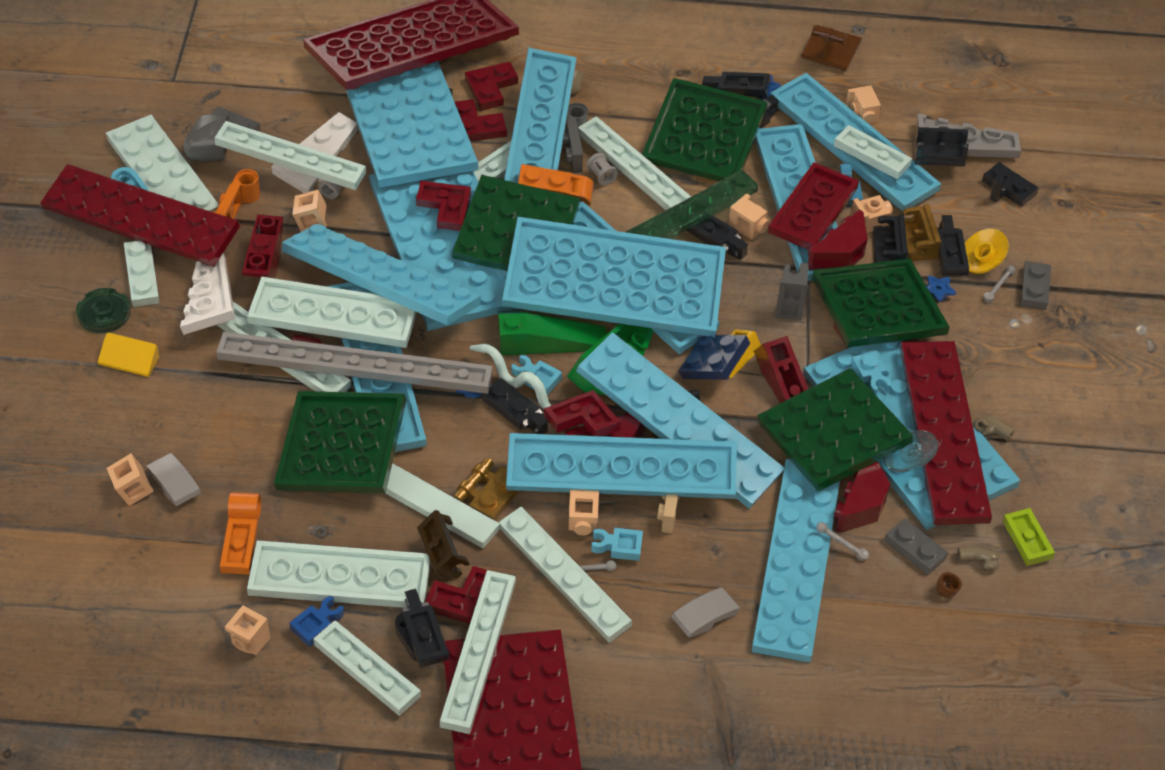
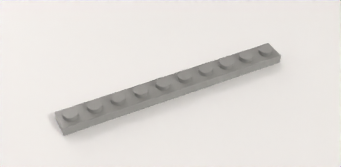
[216,332,493,394]

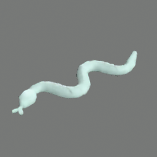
[470,344,552,411]

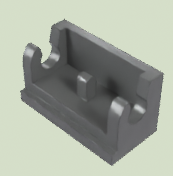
[775,263,809,320]

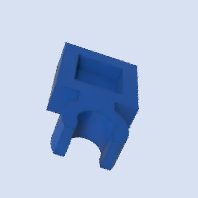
[289,596,344,647]

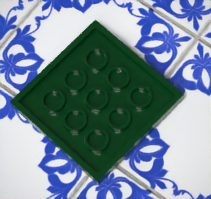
[642,78,767,186]
[452,174,581,271]
[812,259,950,348]
[757,368,913,492]
[274,391,407,494]

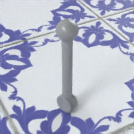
[983,265,1016,303]
[816,522,869,561]
[580,560,617,572]

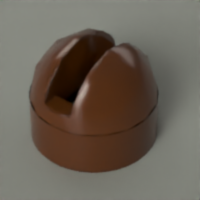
[936,572,962,598]

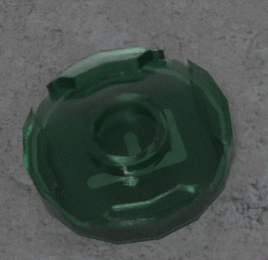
[76,288,131,334]

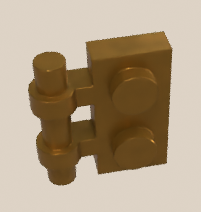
[453,458,520,521]

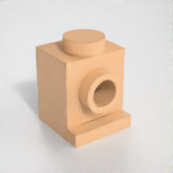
[846,86,881,125]
[292,190,327,232]
[728,194,770,240]
[850,195,893,233]
[107,454,154,506]
[569,490,599,535]
[225,605,270,655]

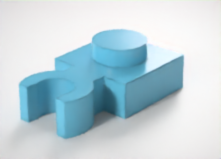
[851,350,891,396]
[511,355,562,395]
[591,528,643,561]

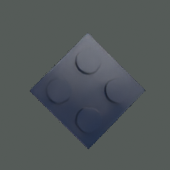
[679,335,750,380]

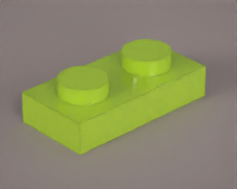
[1002,508,1055,566]

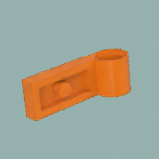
[518,164,594,207]
[213,169,261,219]
[220,492,261,575]

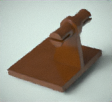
[801,25,862,71]

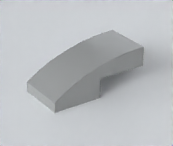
[146,453,201,506]
[671,587,740,638]

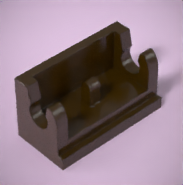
[417,510,470,579]

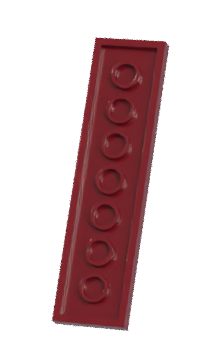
[40,164,240,267]
[900,341,992,525]

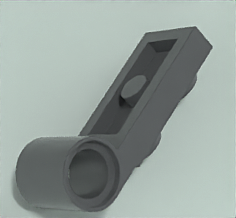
[563,103,588,173]

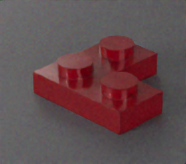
[465,61,518,111]
[454,99,507,142]
[416,181,471,231]
[544,390,620,437]
[424,566,487,624]

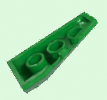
[497,310,606,356]
[567,324,654,395]

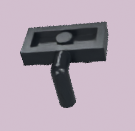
[982,162,1039,207]

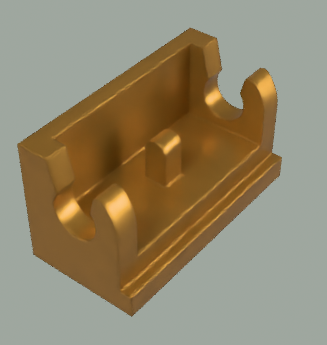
[903,204,941,261]

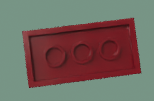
[768,162,859,250]

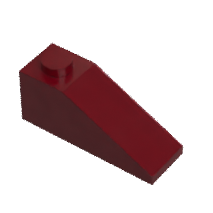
[753,336,808,403]

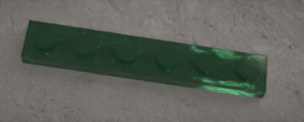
[626,170,758,239]

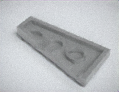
[916,114,1021,158]

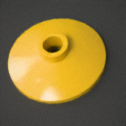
[965,229,1009,274]

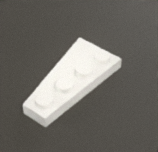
[271,112,358,193]
[180,253,235,335]

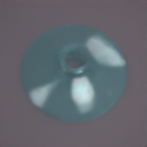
[884,431,938,472]

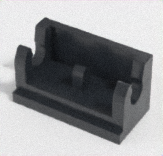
[913,127,969,167]
[873,214,908,263]

